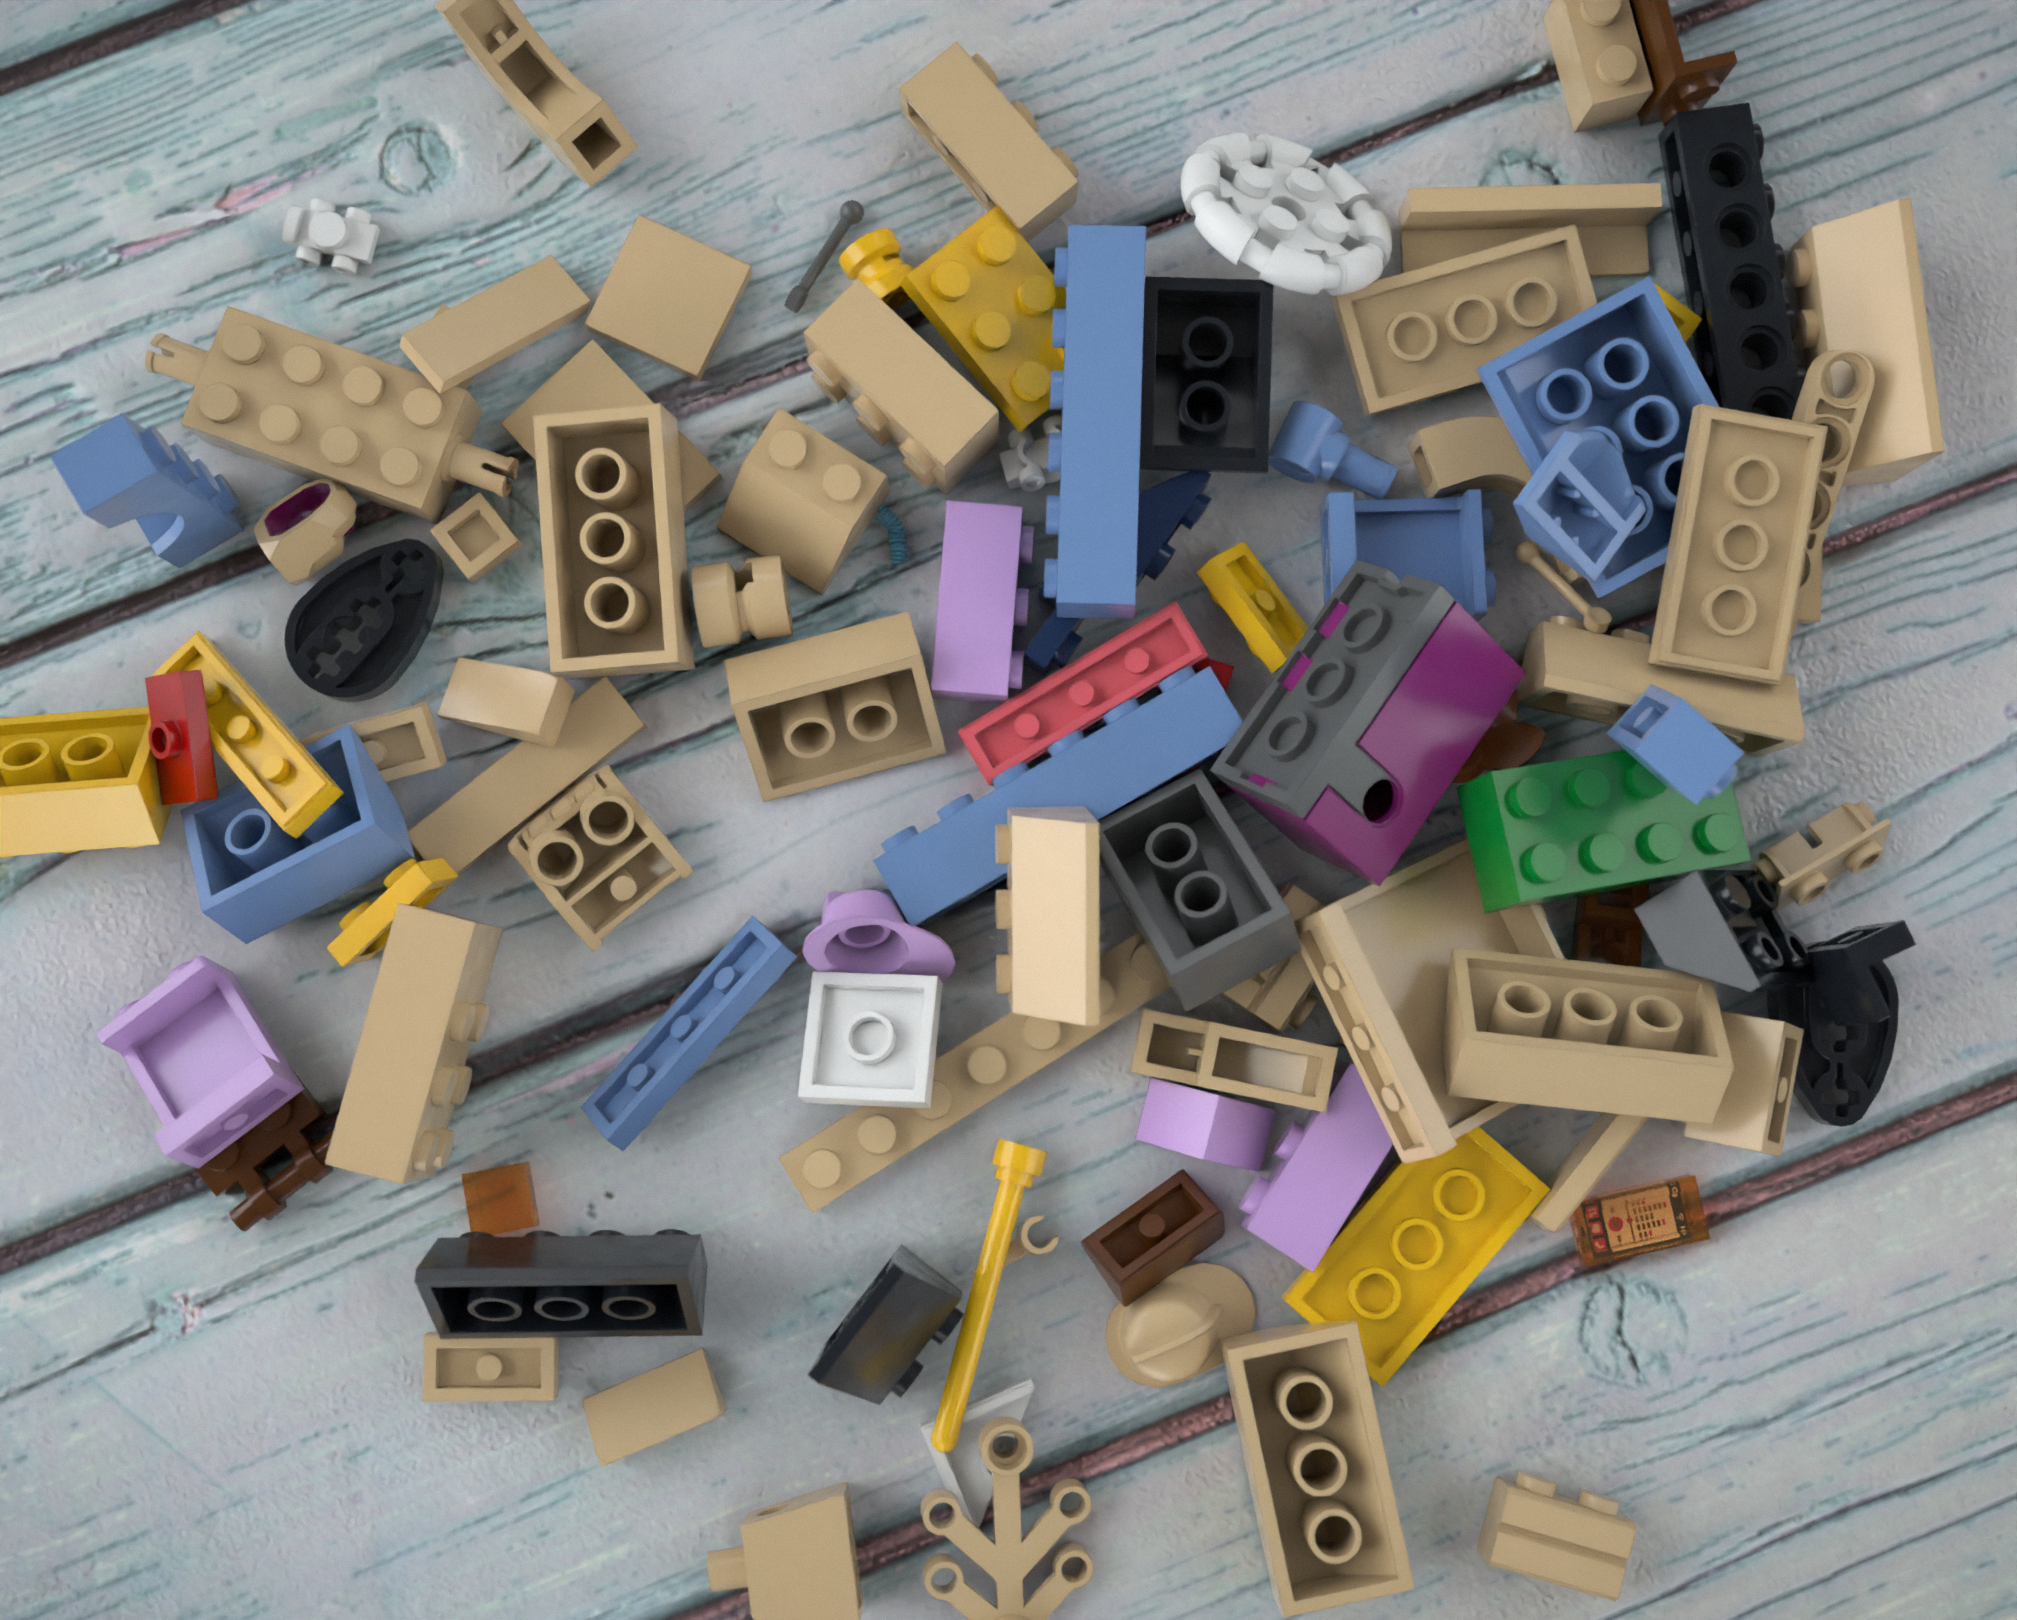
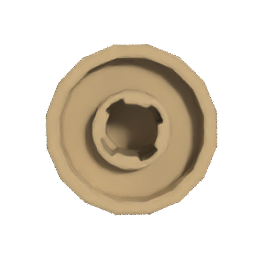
[691,554,793,648]

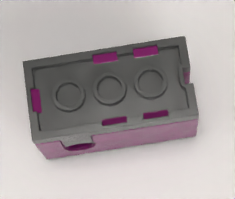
[1210,560,1526,887]

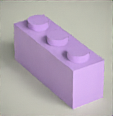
[931,500,1034,704]
[1239,1062,1393,1272]

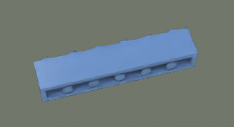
[1044,224,1146,620]
[873,666,1243,928]

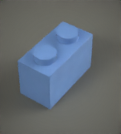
[1606,684,1744,805]

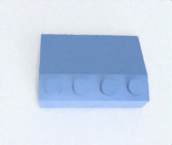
[1476,276,1719,598]

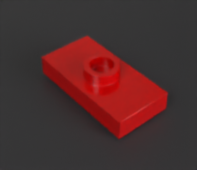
[145,670,218,805]

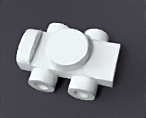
[282,198,380,276]
[999,415,1062,492]

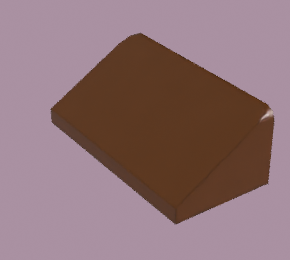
[1081,1169,1225,1307]

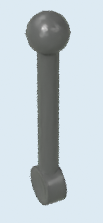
[785,200,864,313]

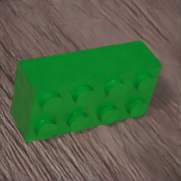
[1456,750,1751,914]

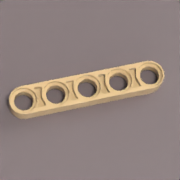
[1790,350,1875,640]

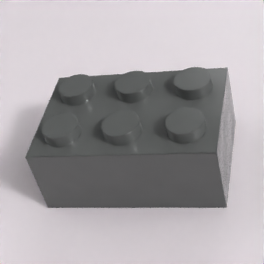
[1098,768,1302,1012]

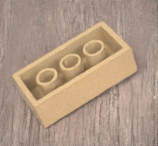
[533,403,695,680]
[325,903,503,1185]

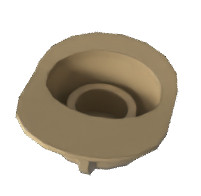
[1105,1262,1256,1388]

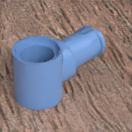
[1268,400,1398,500]

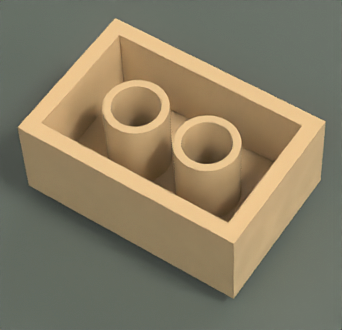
[803,278,999,495]

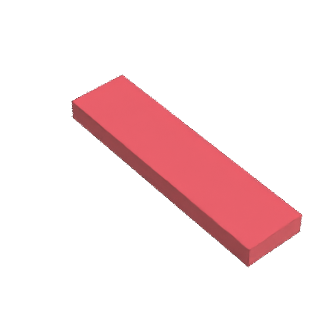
[958,601,1209,786]

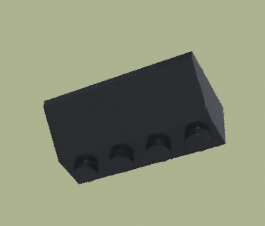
[414,1229,708,1339]

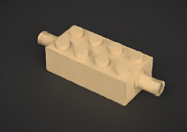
[145,306,519,524]

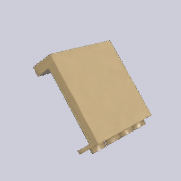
[1294,838,1566,1164]

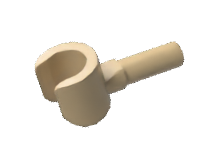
[973,1215,1059,1274]

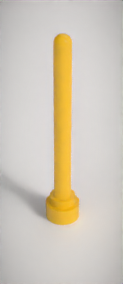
[931,1138,1048,1453]

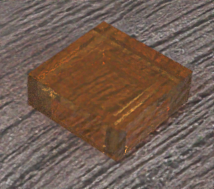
[461,1161,540,1235]

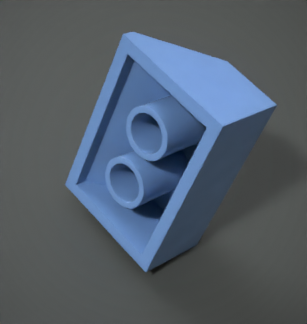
[180,724,415,944]

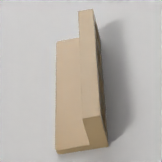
[1399,183,1662,277]

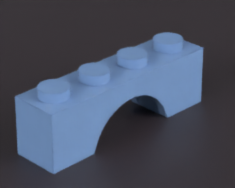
[49,413,244,568]

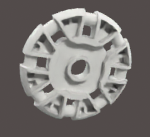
[1180,132,1392,296]

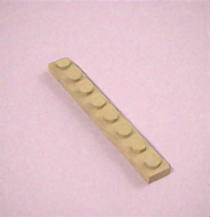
[778,931,1171,1213]

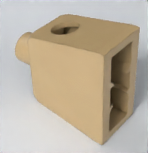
[707,1482,864,1620]

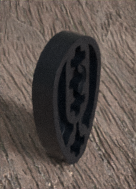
[284,539,444,702]
[1767,941,1899,1127]

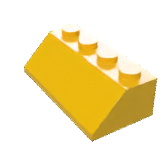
[0,706,173,858]

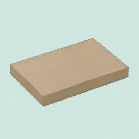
[500,339,722,513]

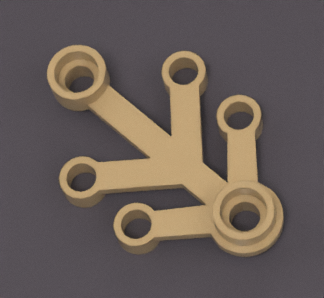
[920,1416,1094,1620]

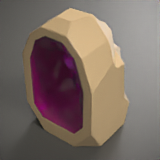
[253,478,357,586]

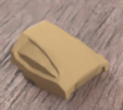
[507,765,694,952]

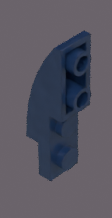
[1023,471,1212,677]

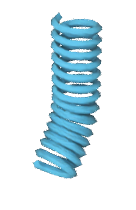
[875,504,909,565]

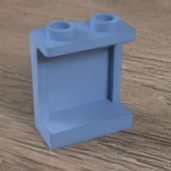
[1320,489,1496,622]

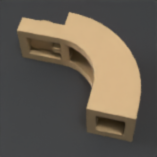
[434,0,638,187]
[1408,416,1588,586]

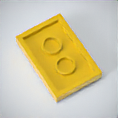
[900,205,1066,433]

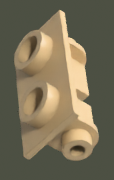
[1752,801,1892,911]

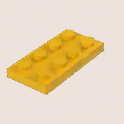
[1281,1126,1551,1388]

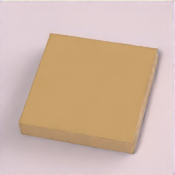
[584,214,753,382]

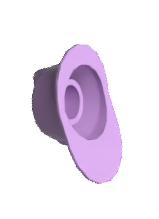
[802,890,956,983]

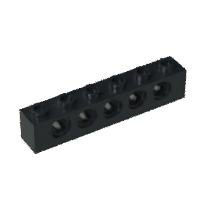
[1658,102,1806,420]

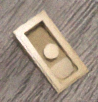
[437,657,575,748]

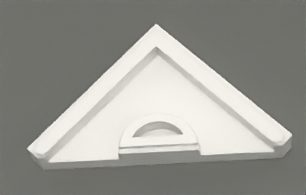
[920,1376,1035,1528]

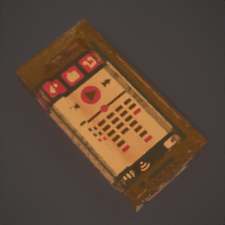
[1569,1174,1711,1267]

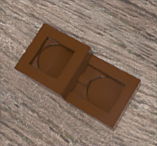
[1572,885,1649,967]

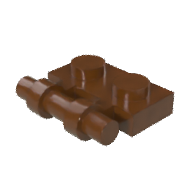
[194,1072,334,1232]

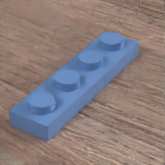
[580,916,797,1151]

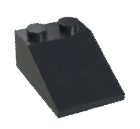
[1139,276,1274,474]
[808,1244,964,1405]

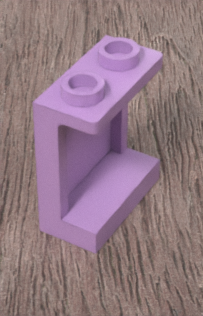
[97,956,304,1169]

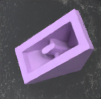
[1135,1077,1275,1172]

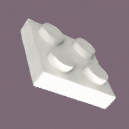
[798,971,943,1109]

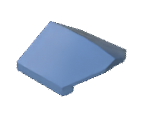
[1513,430,1646,582]

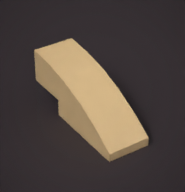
[1129,1008,1338,1113]

